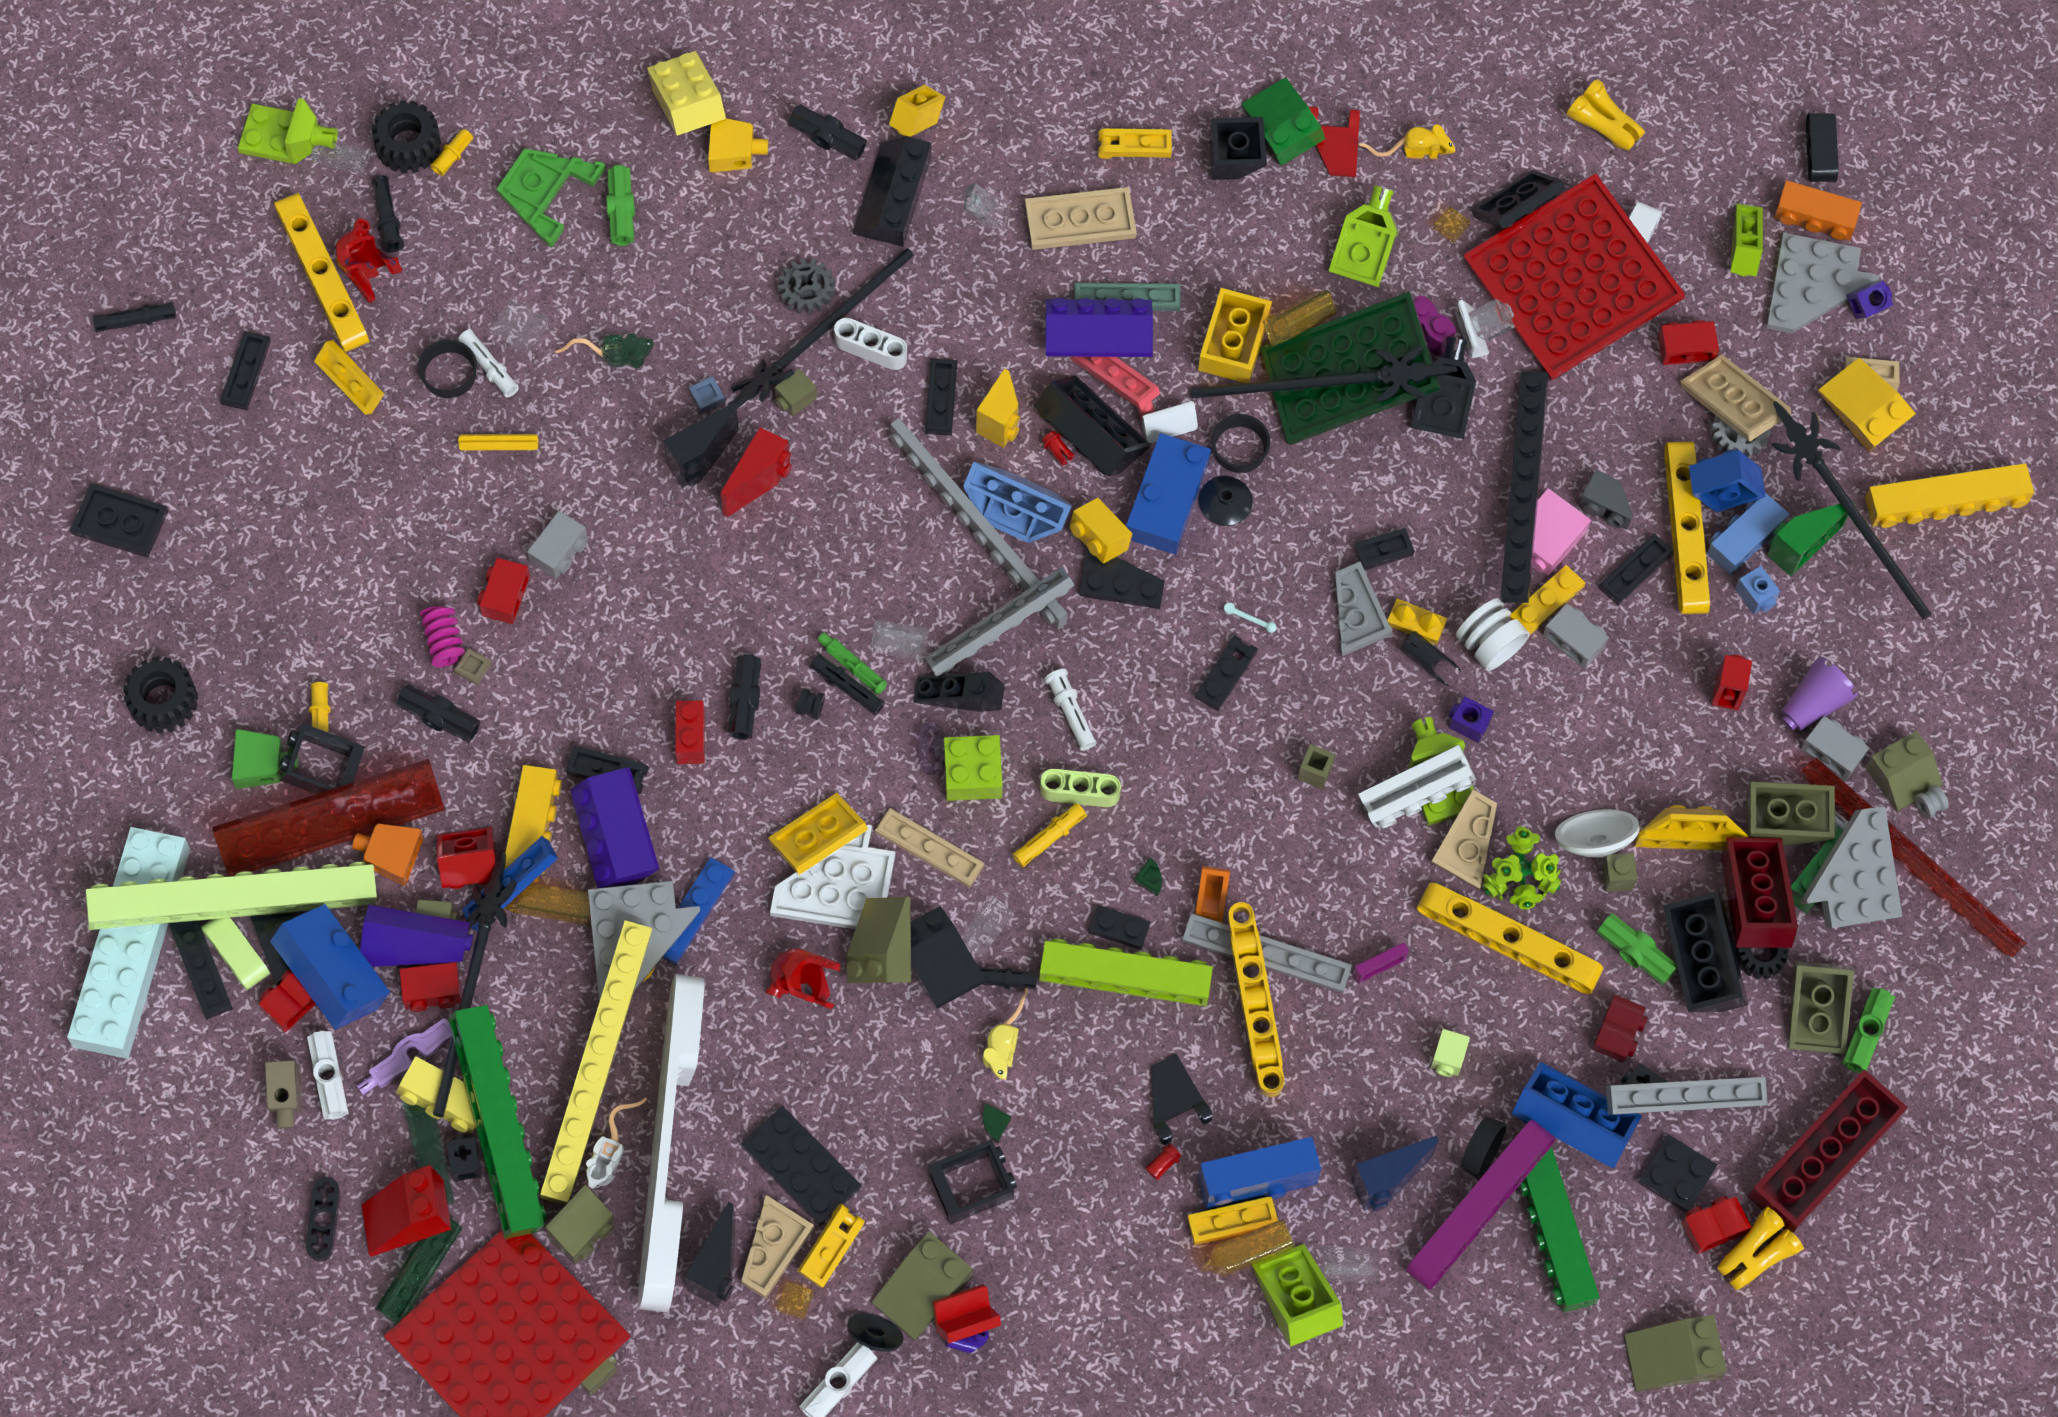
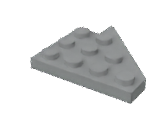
[1766,232,1880,334]
[1801,806,1902,929]
[588,881,700,1002]

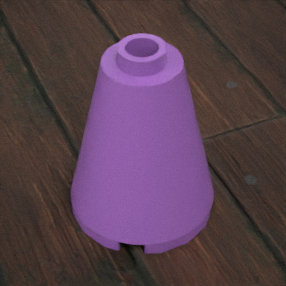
[1781,656,1858,731]

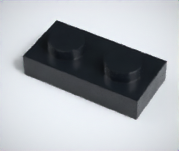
[1354,528,1415,571]
[1088,905,1151,950]

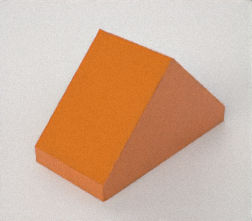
[1195,866,1230,923]

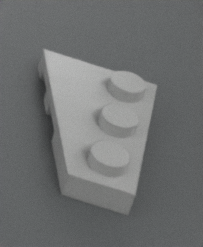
[1335,562,1393,656]

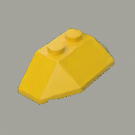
[1635,805,1749,851]

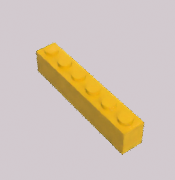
[1865,463,2034,528]

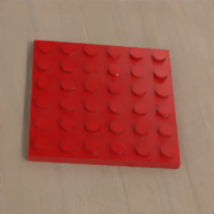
[1463,173,1685,381]
[384,1230,631,1417]

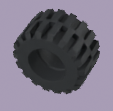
[372,100,441,174]
[123,657,198,733]

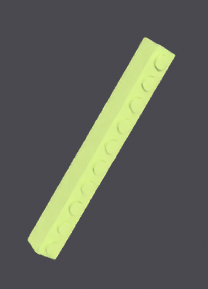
[86,862,377,930]

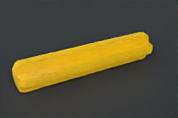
[458,434,539,450]

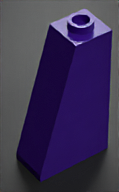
[360,905,473,967]

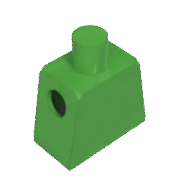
[232,730,299,789]

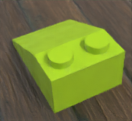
[1252,1244,1343,1347]

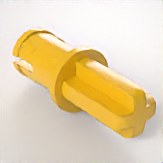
[430,129,473,176]
[309,682,331,733]

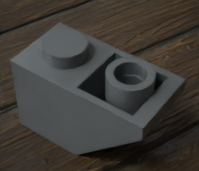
[1579,470,1633,530]

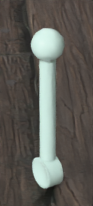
[1224,603,1277,633]

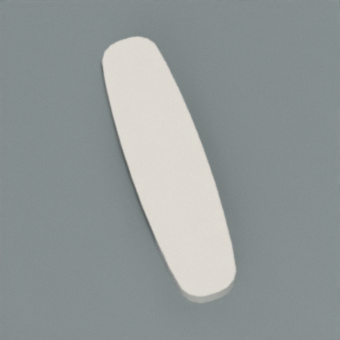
[638,974,704,1312]

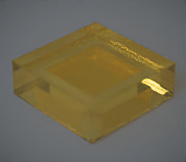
[1433,207,1471,243]
[777,1282,814,1320]

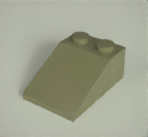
[1746,781,1835,846]
[847,897,911,983]
[1788,961,1854,1054]
[871,1231,973,1341]
[1624,1315,1727,1392]

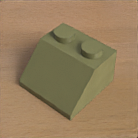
[1865,730,1943,812]
[545,1185,615,1264]

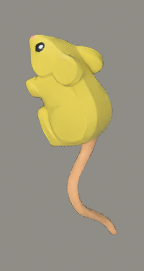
[983,988,1028,1081]

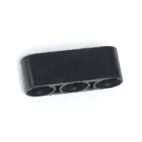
[1806,113,1839,183]

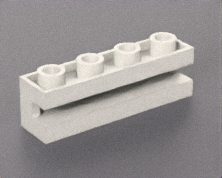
[1359,745,1477,828]

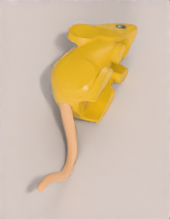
[1359,124,1455,159]

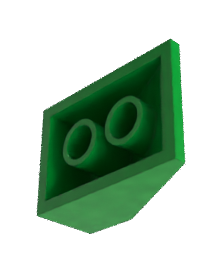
[1242,77,1325,166]
[1767,500,1855,577]

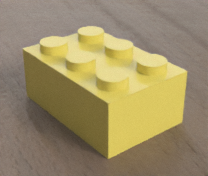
[647,51,726,136]

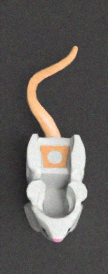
[586,1098,647,1189]

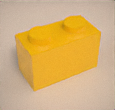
[889,85,946,137]
[1069,498,1132,564]

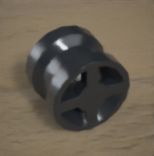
[796,688,825,720]

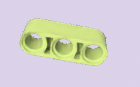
[1040,769,1121,807]
[201,918,270,990]

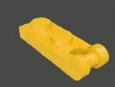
[1098,128,1172,159]
[797,1203,865,1288]

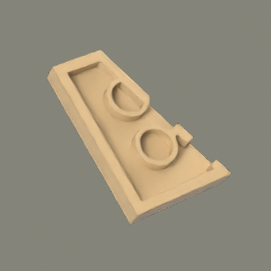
[1431,790,1497,890]
[741,1195,814,1299]

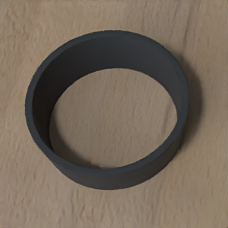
[418,339,477,398]
[1212,414,1271,473]
[1461,1117,1507,1180]

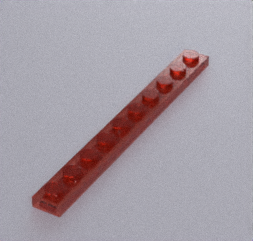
[1802,758,2027,958]

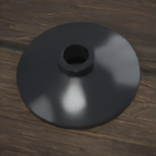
[1199,476,1253,526]
[847,1313,904,1352]

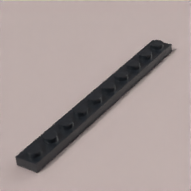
[1500,372,1549,603]

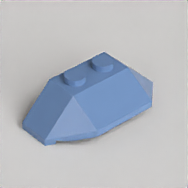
[963,461,1072,543]

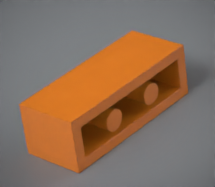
[1774,180,1862,241]

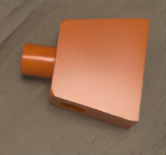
[352,824,424,886]

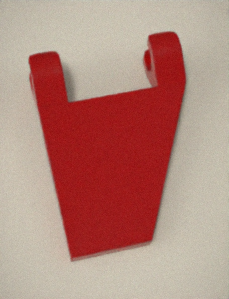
[1309,106,1360,178]

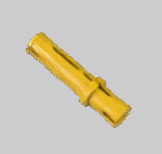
[1012,803,1087,868]

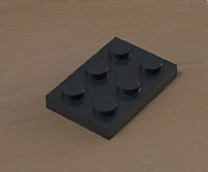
[1471,170,1565,229]
[70,483,169,558]

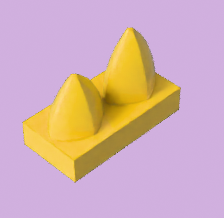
[1387,598,1448,645]

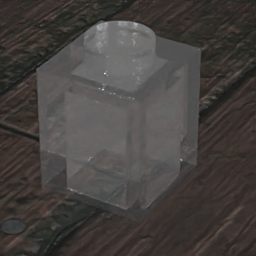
[1468,299,1515,341]

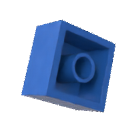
[1689,449,1766,513]

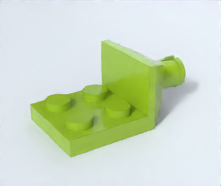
[238,98,338,164]
[1329,185,1399,287]
[1408,717,1474,826]

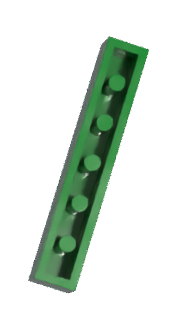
[1518,1147,1600,1313]

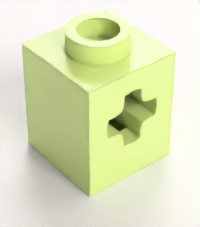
[1431,1029,1470,1077]

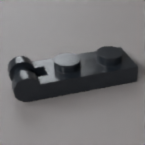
[1195,635,1258,712]
[566,746,649,794]

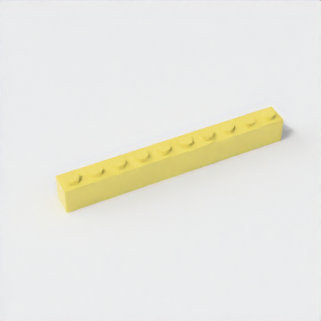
[540,920,652,1205]

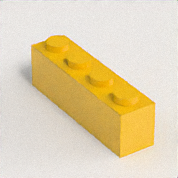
[504,765,562,883]

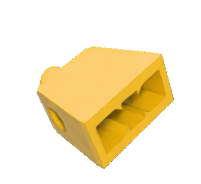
[708,118,769,172]

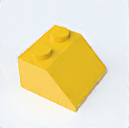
[976,368,1020,448]

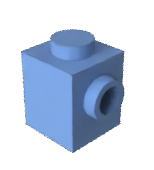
[1735,566,1780,614]

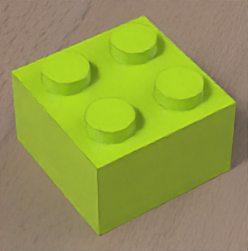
[944,735,1002,801]

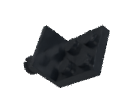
[1411,336,1476,439]

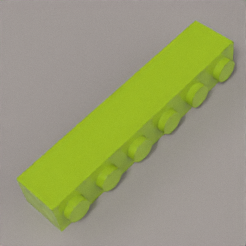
[1039,939,1213,1007]

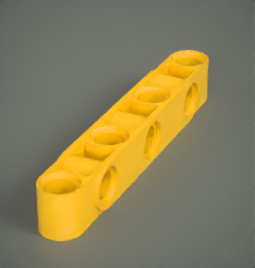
[273,193,370,353]
[1664,442,1710,614]
[1417,883,1604,994]
[1228,902,1284,1097]

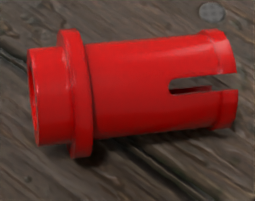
[1042,431,1075,466]
[1145,1144,1182,1181]

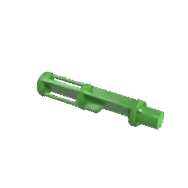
[818,632,887,694]

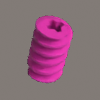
[420,606,465,667]

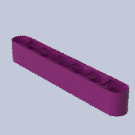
[1406,1119,1556,1290]

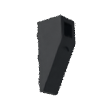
[913,672,1005,712]

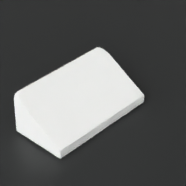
[1455,300,1489,358]
[1141,401,1198,443]

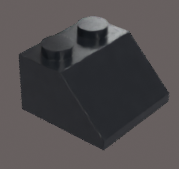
[1209,117,1267,180]

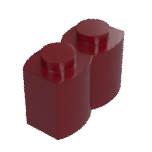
[1592,994,1648,1063]

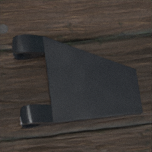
[1151,1054,1213,1145]

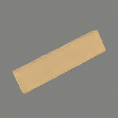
[875,808,984,888]

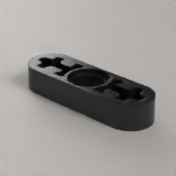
[306,1177,340,1262]

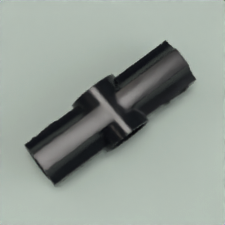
[788,104,867,161]
[728,654,761,740]
[396,684,481,743]

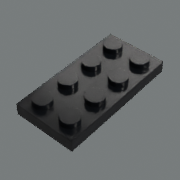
[741,1105,862,1226]

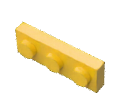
[314,340,384,415]
[1508,565,1586,635]
[1187,1197,1279,1245]

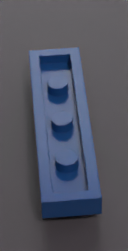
[462,836,558,932]
[663,857,735,965]

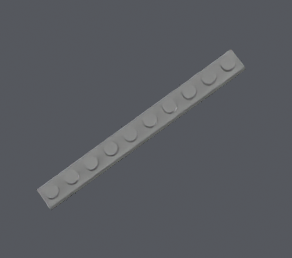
[890,418,1068,630]

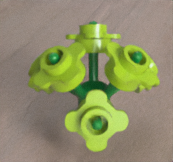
[1482,826,1562,910]

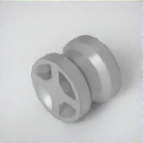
[1914,785,1949,819]

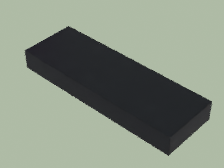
[220,331,271,411]
[925,358,958,436]
[1598,533,1674,606]

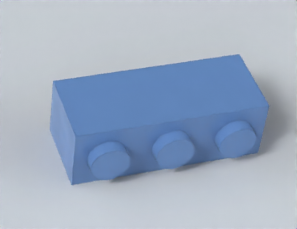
[1707,493,1790,576]

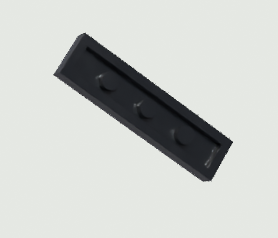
[168,920,233,1020]

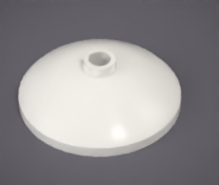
[1555,809,1640,857]

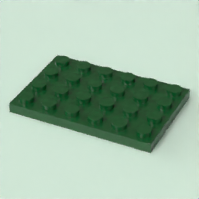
[1260,291,1441,445]

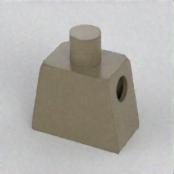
[265,1061,302,1129]

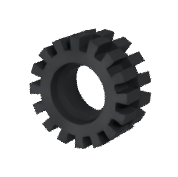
[1735,947,1789,979]

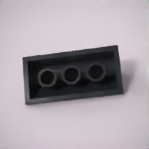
[853,136,932,247]
[1034,375,1151,477]
[1663,891,1749,1013]

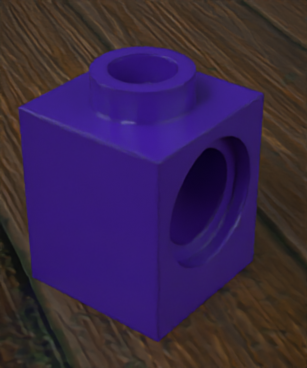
[1846,281,1894,319]
[1448,696,1494,743]

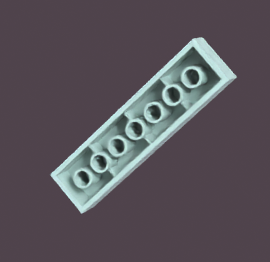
[67,827,190,1059]

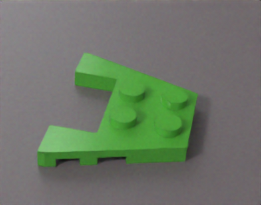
[497,148,606,248]

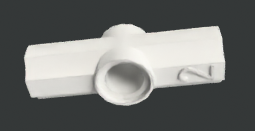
[307,1031,349,1120]
[799,1342,877,1417]

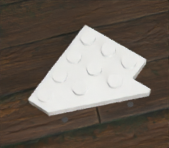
[770,825,896,930]

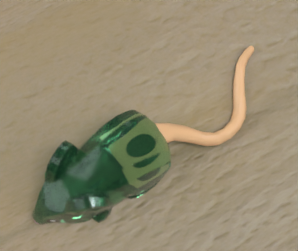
[555,333,654,369]

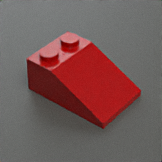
[721,427,792,517]
[362,1165,451,1257]

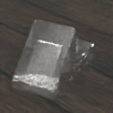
[963,183,1011,230]

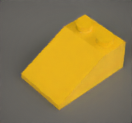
[1817,357,1916,452]

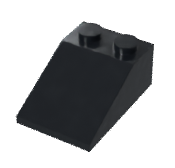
[663,403,739,488]
[911,906,986,1009]
[685,1202,736,1307]

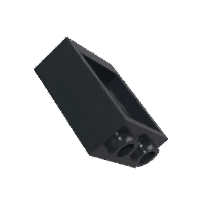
[278,723,365,803]
[928,1140,1017,1224]

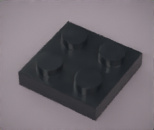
[1639,1134,1718,1213]

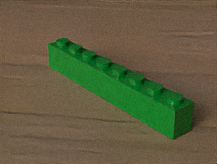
[448,1005,546,1239]

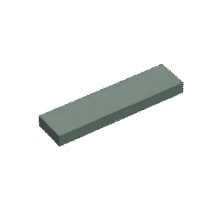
[1074,283,1181,311]

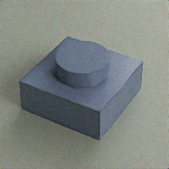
[689,376,725,413]

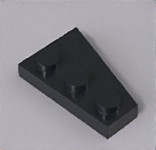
[1080,549,1165,609]
[250,912,294,986]

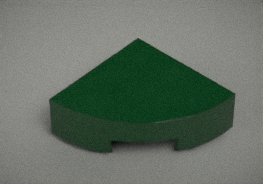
[1134,858,1162,897]
[983,1104,1011,1143]

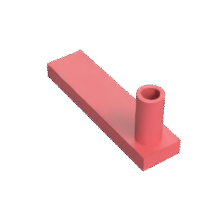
[1070,356,1160,420]

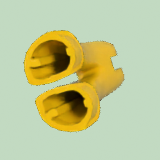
[1566,79,1645,151]
[1717,1206,1804,1291]

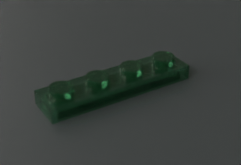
[403,1101,455,1205]
[375,1218,463,1325]

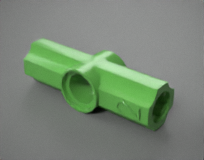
[607,165,635,246]
[1597,913,1678,985]
[1842,988,1895,1073]

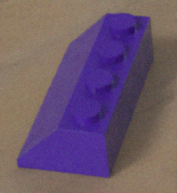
[1045,298,1153,357]
[570,768,659,889]

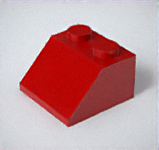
[437,827,497,889]

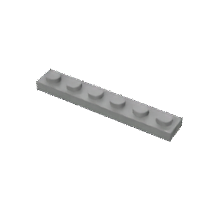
[925,567,1075,676]
[1182,913,1352,993]
[1606,1077,1768,1115]

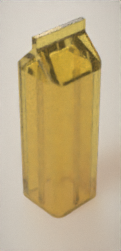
[1262,290,1337,346]
[503,883,591,926]
[1201,1219,1294,1277]

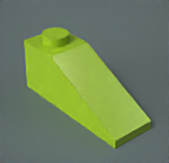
[1730,204,1763,276]

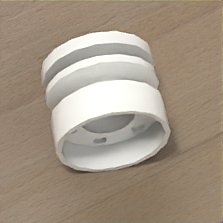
[1456,598,1530,671]

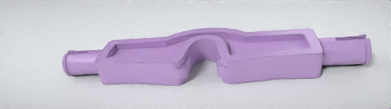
[356,1018,452,1096]

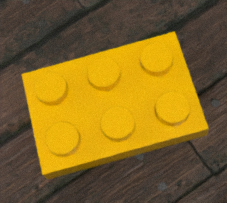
[768,793,868,875]

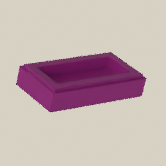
[1352,943,1409,983]

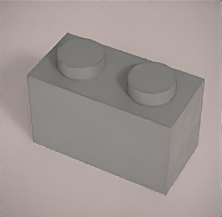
[527,511,588,579]
[1543,604,1609,670]
[1801,716,1870,781]

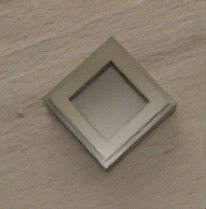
[454,648,492,686]

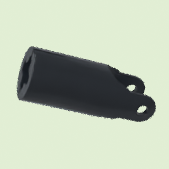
[1400,631,1461,686]

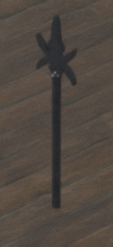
[726,248,914,409]
[1191,346,1457,402]
[1772,401,1932,620]
[433,851,517,1117]

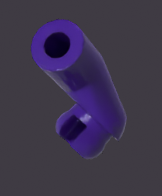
[945,1330,989,1353]

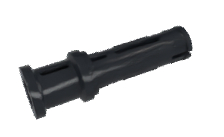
[372,175,404,253]

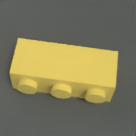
[396,1056,476,1134]

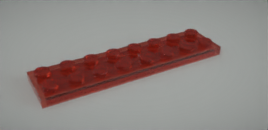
[212,759,445,877]

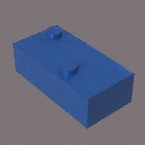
[1126,433,1211,555]
[270,904,390,1030]
[1512,1062,1642,1169]
[1197,1137,1321,1211]

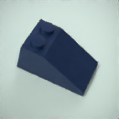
[1351,1135,1439,1211]

